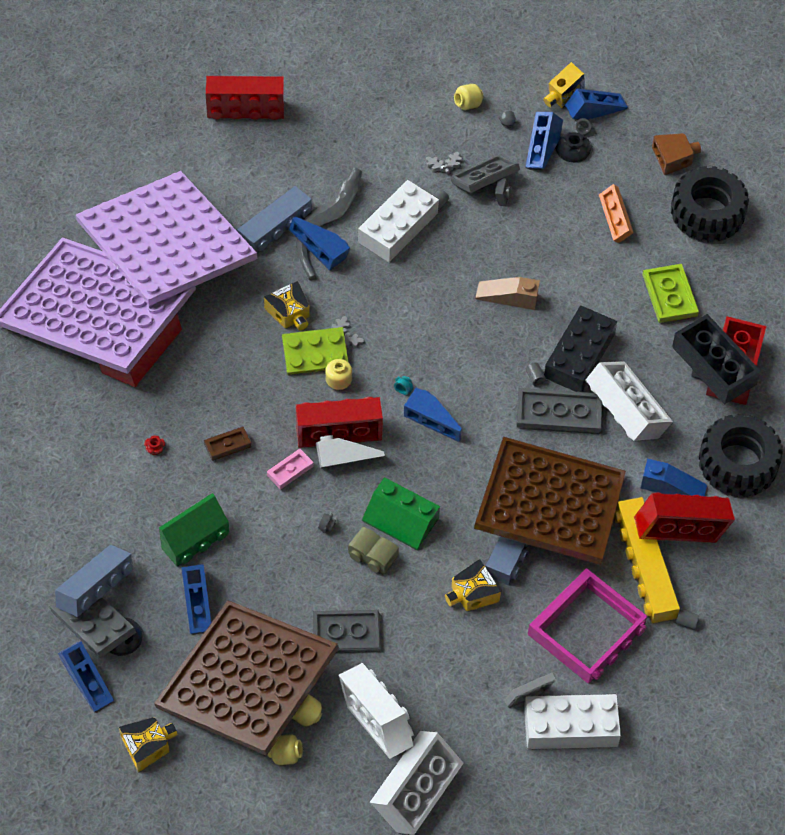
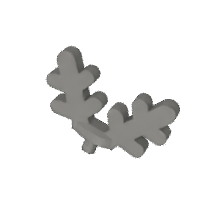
[426,152,462,174]
[331,316,364,348]

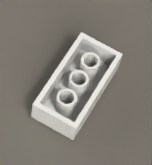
[358,180,439,262]
[586,362,673,441]
[339,663,414,759]
[524,694,621,749]
[370,731,463,835]

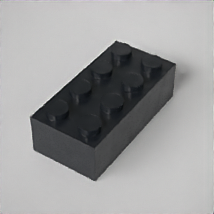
[544,305,617,392]
[672,314,761,405]

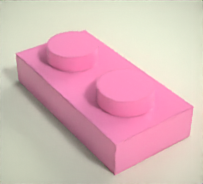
[267,449,313,490]

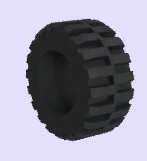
[671,166,749,242]
[698,414,783,497]

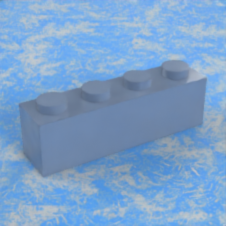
[237,186,312,252]
[486,536,528,586]
[55,544,133,617]

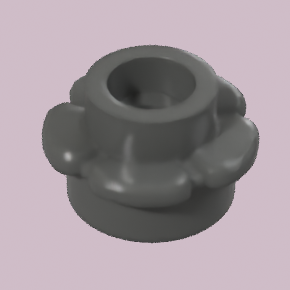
[318,513,336,533]

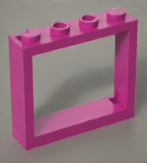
[528,568,647,684]

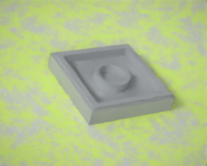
[504,672,556,707]

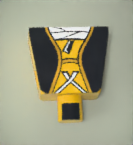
[543,62,585,108]
[264,281,310,331]
[445,559,501,611]
[119,717,178,772]

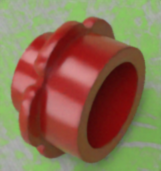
[144,435,165,455]

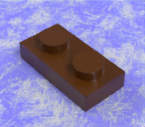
[204,427,251,461]

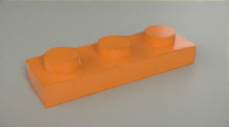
[599,184,633,243]

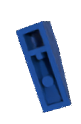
[565,89,628,120]
[526,112,563,169]
[289,217,350,270]
[404,387,462,442]
[640,458,707,496]
[181,564,211,634]
[57,641,114,712]

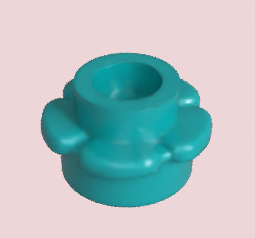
[394,376,414,395]

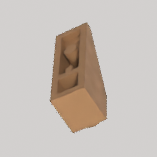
[475,277,540,310]

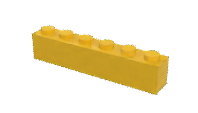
[614,497,680,623]

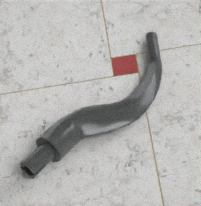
[296,168,362,281]

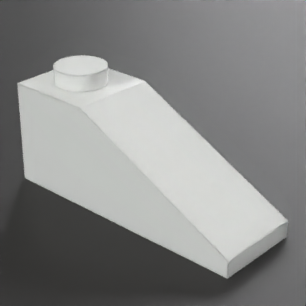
[316,435,385,468]

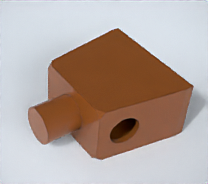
[652,133,701,175]

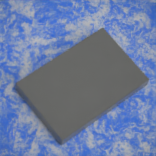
[450,154,520,193]
[313,609,380,653]

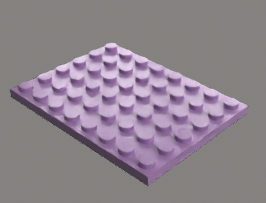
[76,171,258,306]
[0,237,196,374]

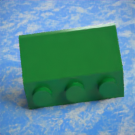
[362,477,440,550]
[159,493,229,567]

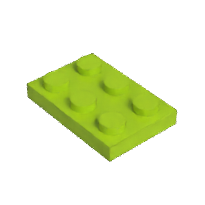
[642,264,699,323]
[282,327,348,375]

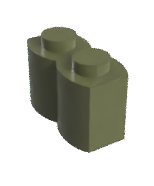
[348,527,399,574]

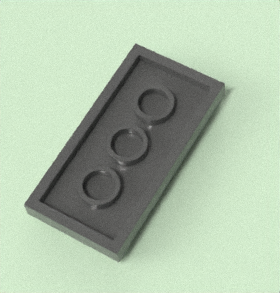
[517,388,602,433]
[49,598,136,658]

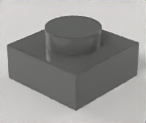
[495,178,511,206]

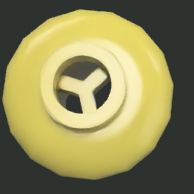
[454,84,483,110]
[326,359,352,390]
[292,694,322,726]
[268,734,303,765]

